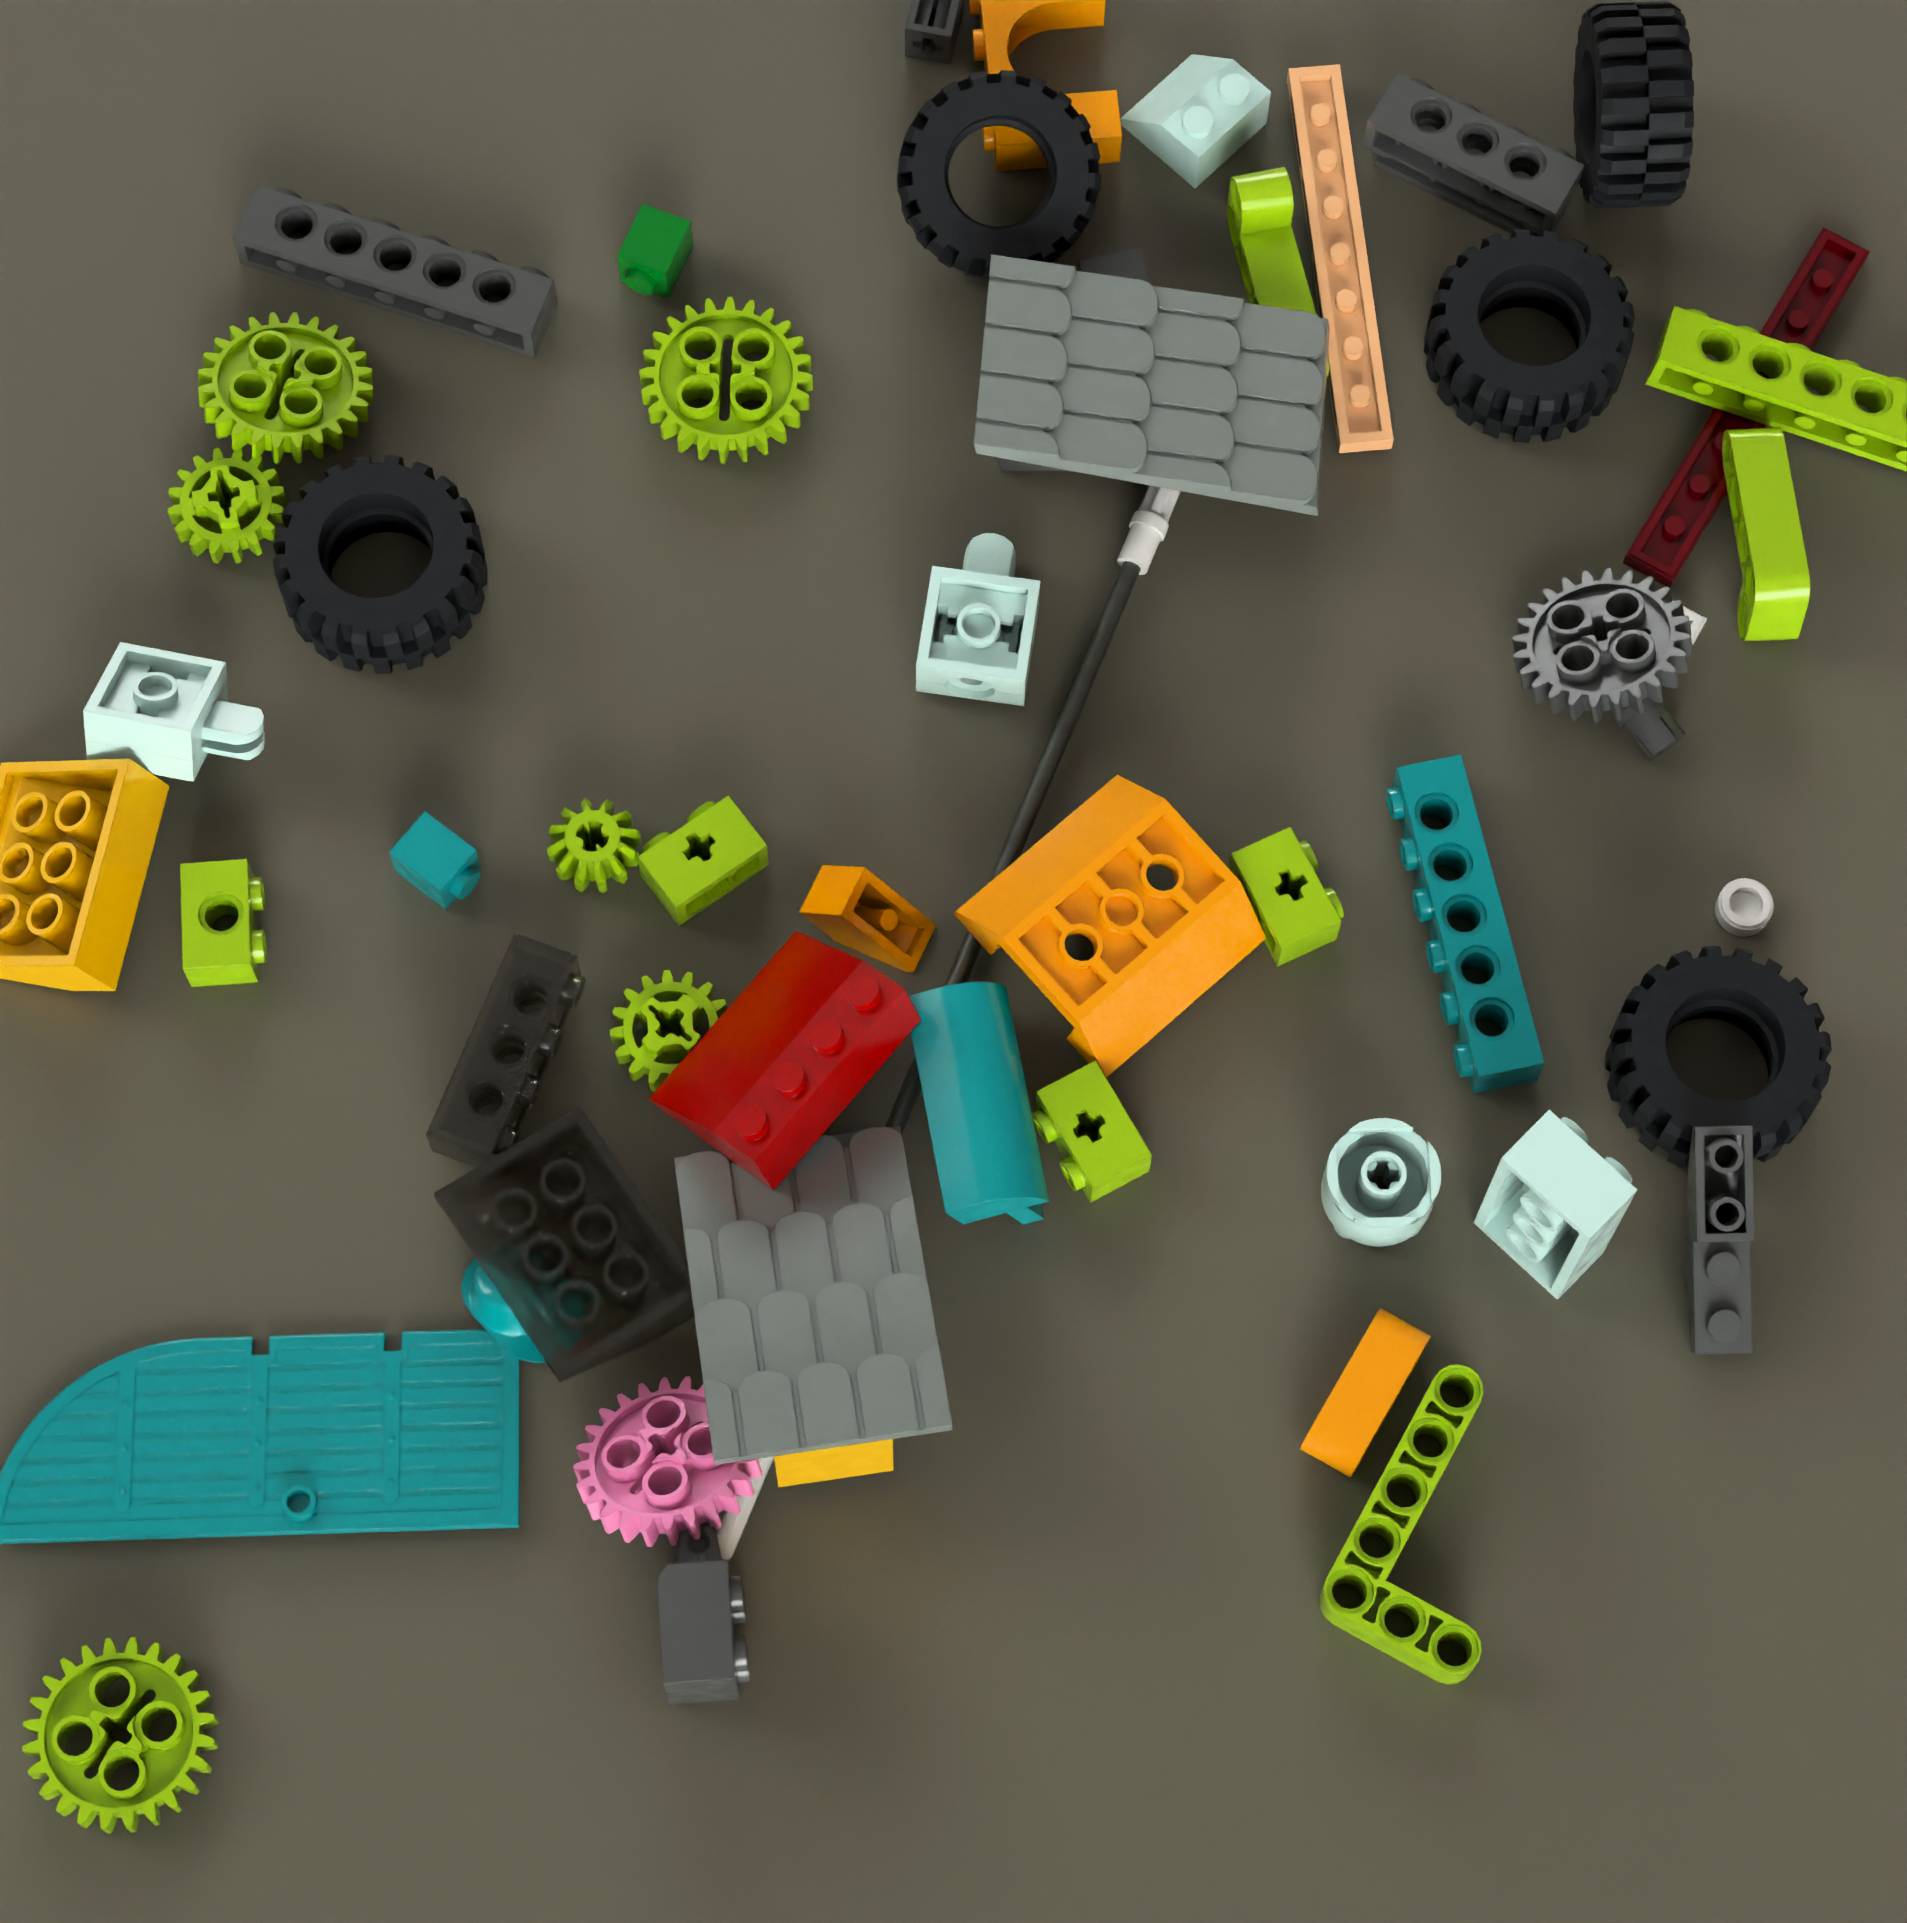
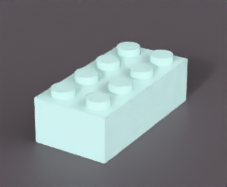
[1473,1109,1638,1300]

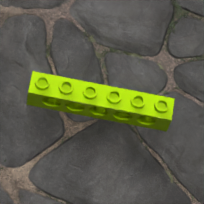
[1645,306,1907,472]

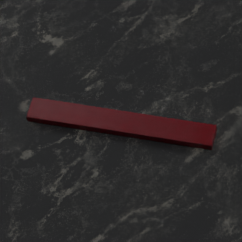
[1623,227,1870,588]

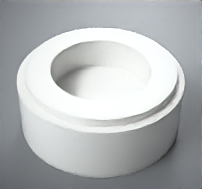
[1715,878,1774,937]

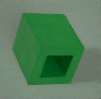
[617,203,693,299]

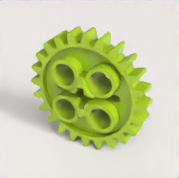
[639,297,813,464]
[198,312,373,464]
[22,1637,219,1834]

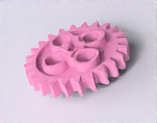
[573,1376,763,1547]

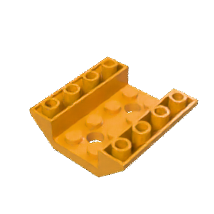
[954,775,1266,1078]

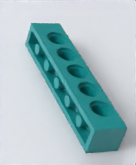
[1386,754,1545,1094]

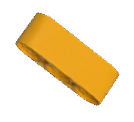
[1300,1308,1431,1478]

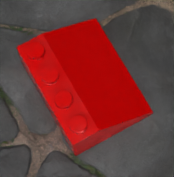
[649,931,921,1191]

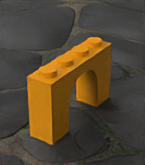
[968,0,1122,172]

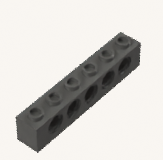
[233,185,558,358]

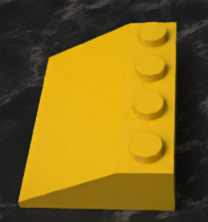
[0,759,170,991]

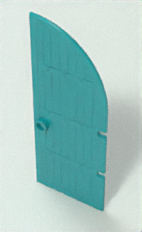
[0,1329,520,1544]

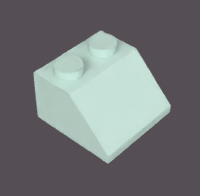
[1120,54,1271,188]

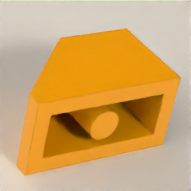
[799,865,937,973]

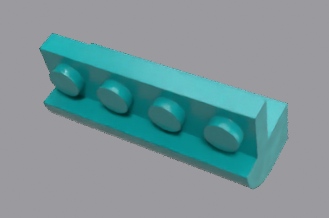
[909,982,1049,1225]

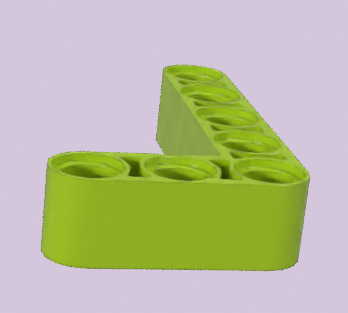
[1319,1364,1484,1685]

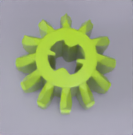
[547,798,641,894]

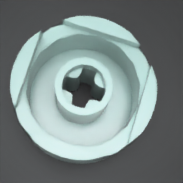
[1321,1118,1441,1247]

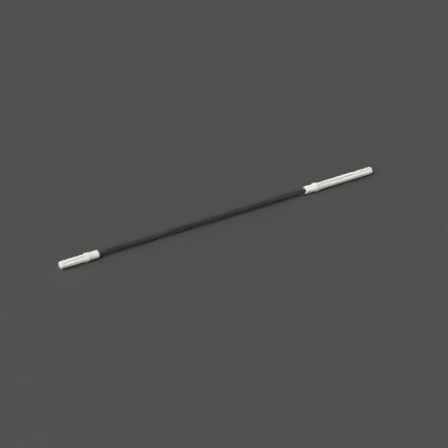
[708,485,1181,1561]

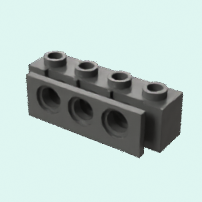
[1362,72,1584,236]

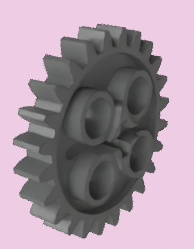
[1512,568,1693,723]

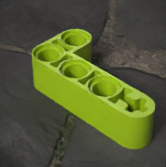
[1227,166,1329,378]
[1722,427,1810,642]

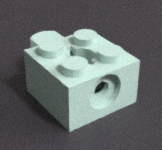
[916,533,1041,706]
[83,642,265,782]

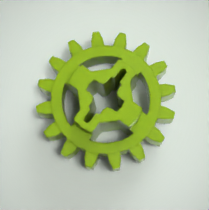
[167,448,287,564]
[610,970,727,1091]

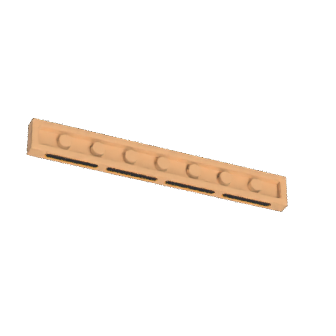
[1287,64,1394,453]

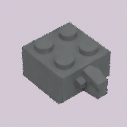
[657,1526,750,1705]

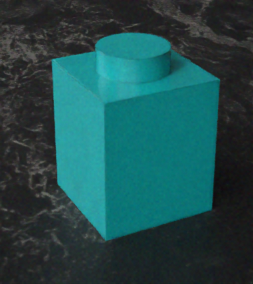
[389,811,481,910]

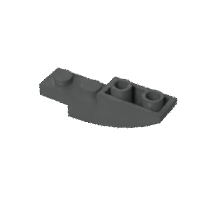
[1685,1125,1755,1355]

